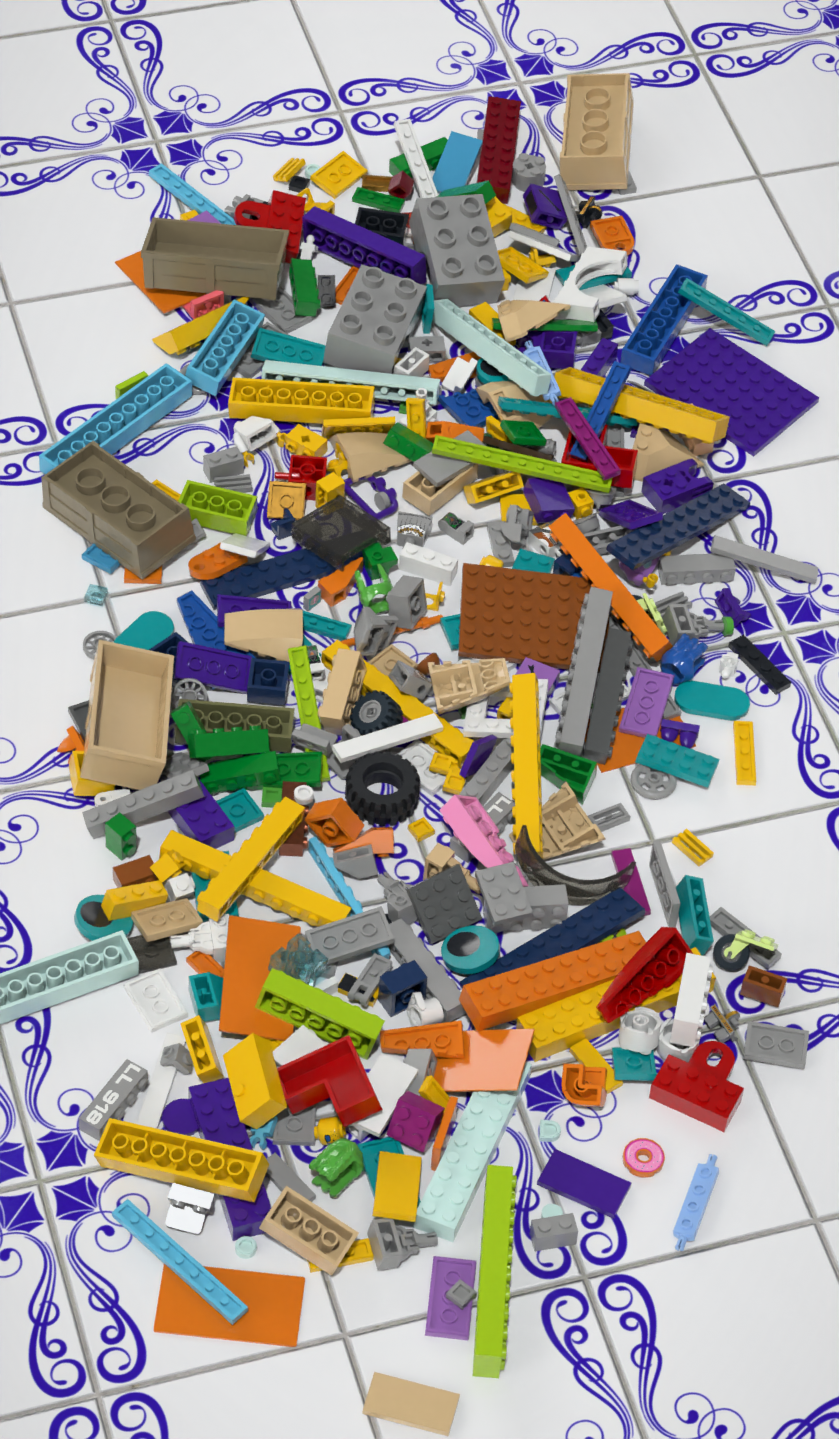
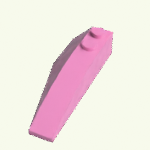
[440,794,528,887]

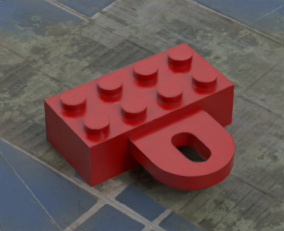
[233,190,306,264]
[649,1041,744,1132]

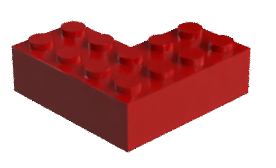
[561,425,638,488]
[277,1035,383,1127]

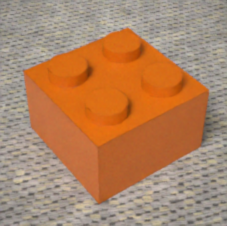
[304,798,364,847]

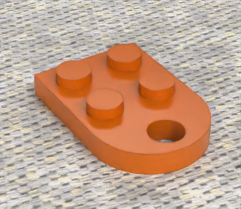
[590,215,634,255]
[188,543,248,580]

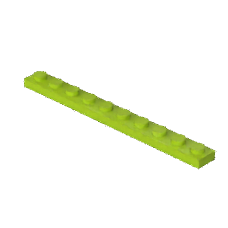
[432,435,612,493]

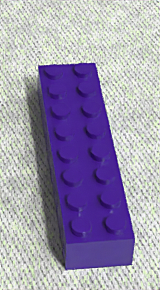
[302,206,426,285]
[188,1078,271,1241]

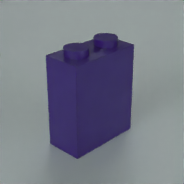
[523,478,575,523]

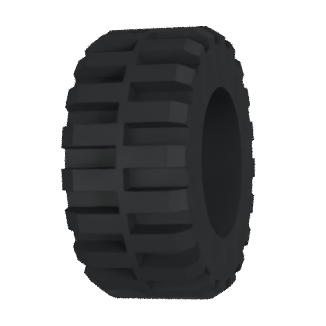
[345,751,420,826]

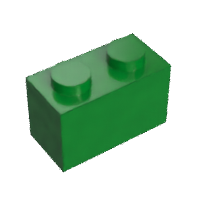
[105,812,137,861]

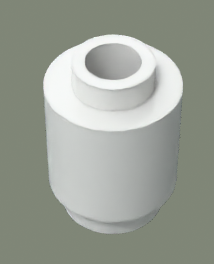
[614,278,639,296]

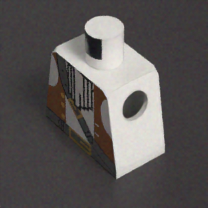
[528,518,570,558]

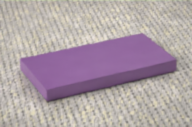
[619,667,674,738]
[425,1256,476,1341]

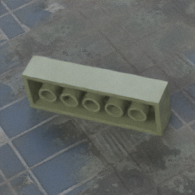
[175,699,295,753]

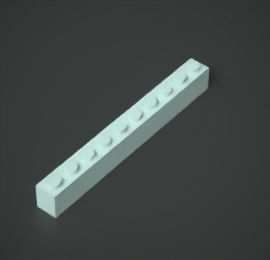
[432,299,552,396]
[262,360,440,405]

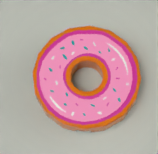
[622,1138,665,1178]

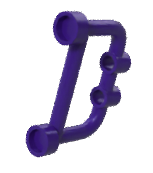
[344,475,398,529]

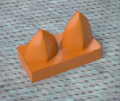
[57,726,85,764]

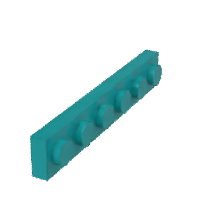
[678,278,775,346]

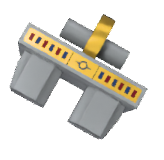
[704,1004,740,1043]

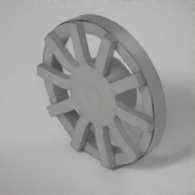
[83,631,116,659]
[171,678,207,708]

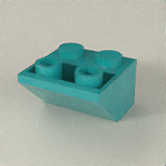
[189,972,223,1022]

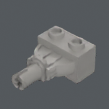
[663,604,724,646]
[377,872,418,924]
[367,1218,438,1270]

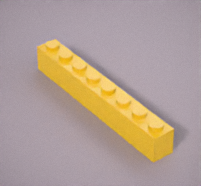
[197,797,305,922]

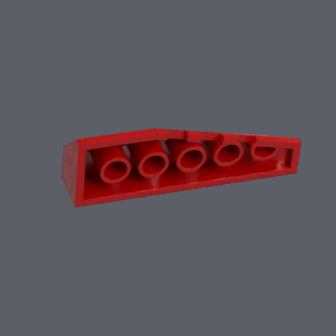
[596,927,693,1023]

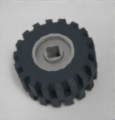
[350,690,403,736]

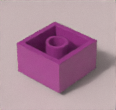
[386,1091,445,1153]

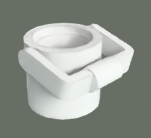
[407,992,444,1027]

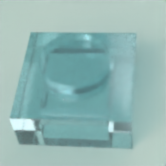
[84,584,108,606]

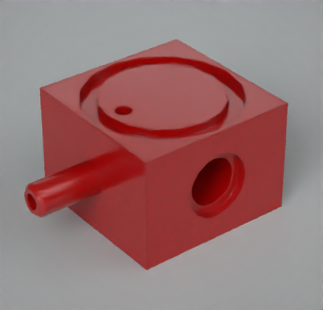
[275,455,327,501]

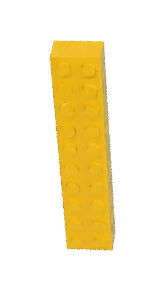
[554,367,730,444]
[516,947,716,1062]

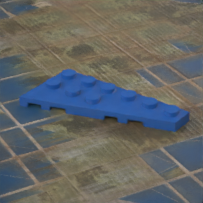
[438,389,499,427]
[177,590,257,690]

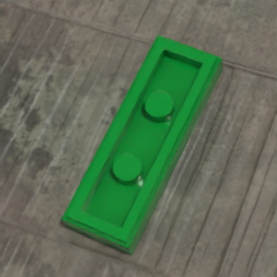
[352,187,405,213]

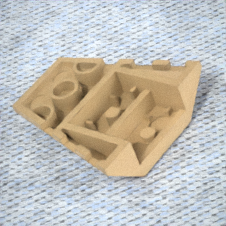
[329,432,412,483]
[224,608,303,662]
[428,658,510,714]
[509,782,605,865]

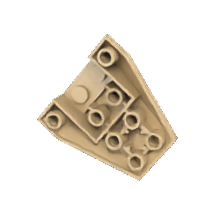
[476,381,556,444]

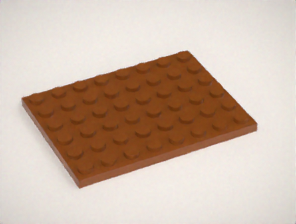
[458,563,609,673]

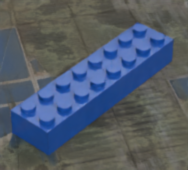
[620,264,708,375]

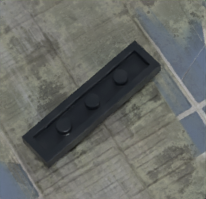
[728,634,791,695]

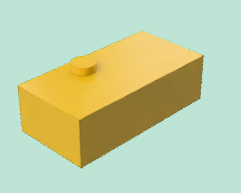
[223,1033,287,1129]

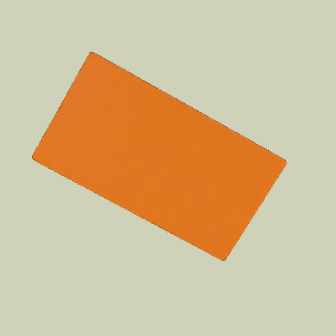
[219,915,301,1041]
[153,1264,305,1347]

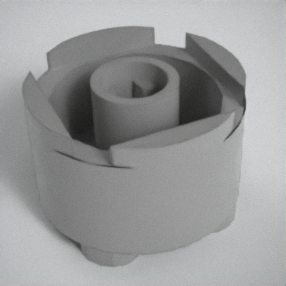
[511,153,546,192]

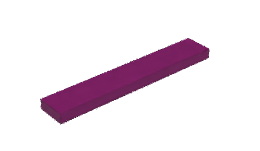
[555,397,621,481]

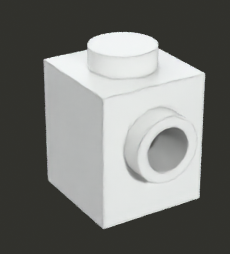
[165,873,195,901]

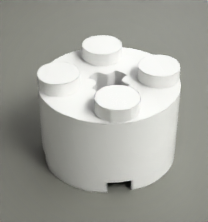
[619,1007,662,1055]
[657,1018,700,1062]

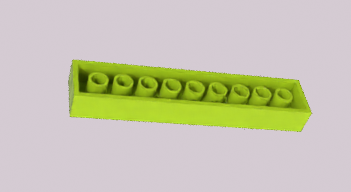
[472,1165,517,1379]

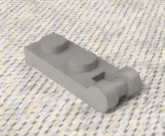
[347,953,392,1006]

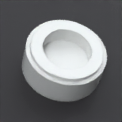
[294,785,314,805]

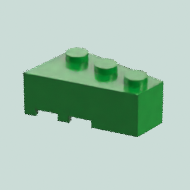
[540,744,597,805]

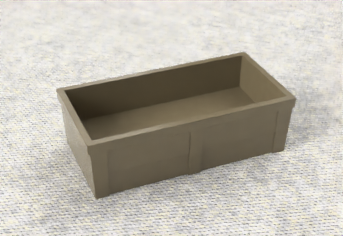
[141,217,289,300]
[41,441,196,580]

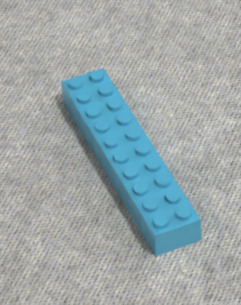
[39,363,192,474]

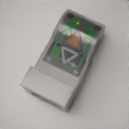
[438,512,474,545]

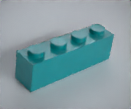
[676,875,714,956]

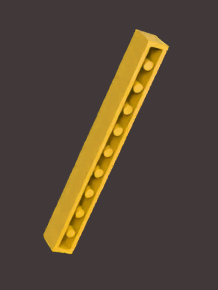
[321,640,474,769]
[509,673,543,861]
[159,830,352,927]

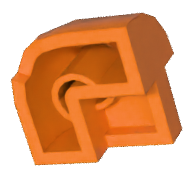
[561,1064,607,1107]

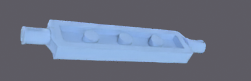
[523,341,561,406]
[673,1154,719,1251]

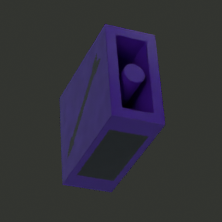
[523,183,568,230]

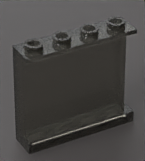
[291,495,391,571]

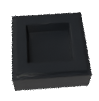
[289,175,310,193]

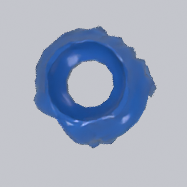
[660,633,708,686]

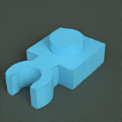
[250,1116,278,1150]

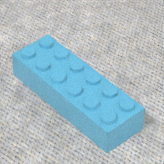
[185,299,265,396]

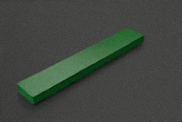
[492,318,598,332]

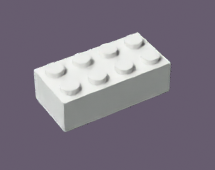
[670,953,713,1047]

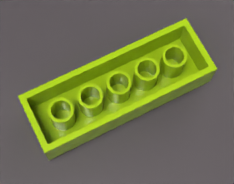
[255,968,385,1060]

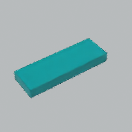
[303,611,352,641]

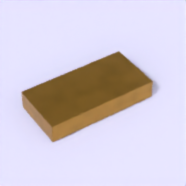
[362,175,392,192]

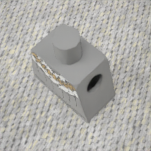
[397,511,433,549]
[389,660,434,700]

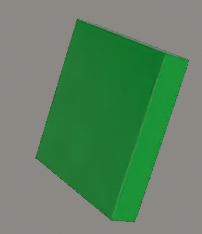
[500,420,547,446]

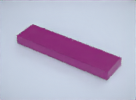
[611,848,651,916]

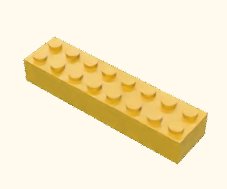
[228,377,375,424]
[94,1118,269,1202]

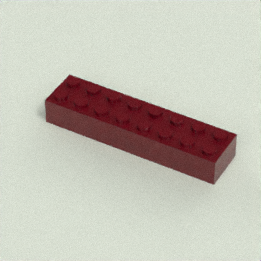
[476,96,521,204]

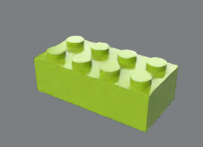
[178,480,257,536]

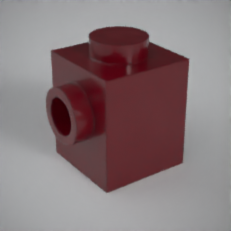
[388,170,414,199]

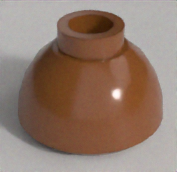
[416,653,440,676]

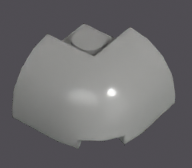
[501,505,534,545]

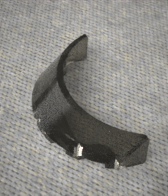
[515,825,636,906]

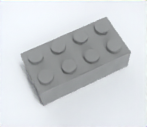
[483,884,569,933]

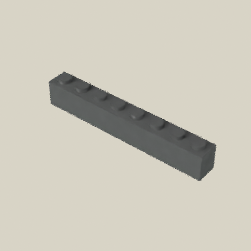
[583,628,633,765]

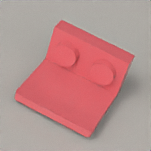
[182,290,224,319]

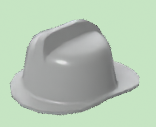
[586,486,617,509]
[573,511,601,534]

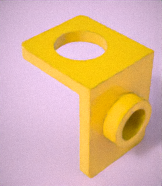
[296,188,326,213]
[327,459,349,480]
[425,582,445,611]

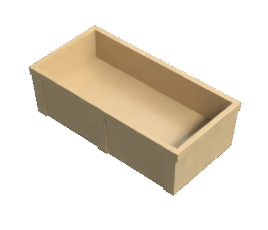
[560,73,634,190]
[80,640,174,790]

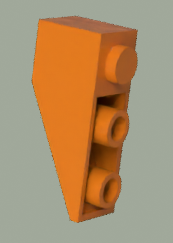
[426,421,485,443]
[318,557,363,607]
[333,827,394,857]

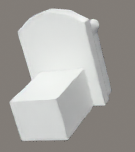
[300,235,318,260]
[719,652,739,679]

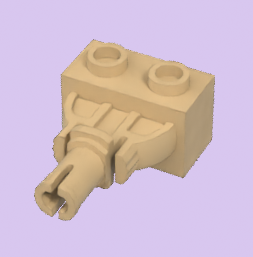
[423,843,481,894]

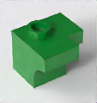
[362,542,398,581]

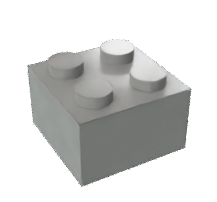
[386,575,427,629]

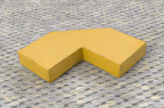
[429,752,467,795]

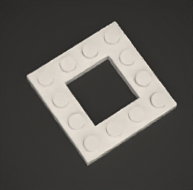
[463,678,549,738]

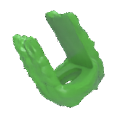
[355,564,393,614]
[309,1138,364,1197]

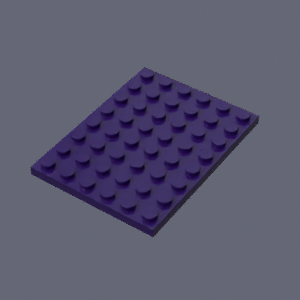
[644,328,819,457]

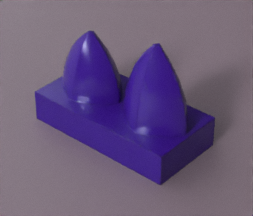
[715,588,751,628]
[660,719,700,749]

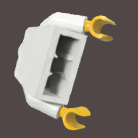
[233,416,287,467]

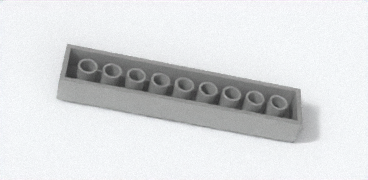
[553,587,613,756]

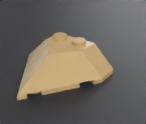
[497,300,571,342]
[632,423,704,482]

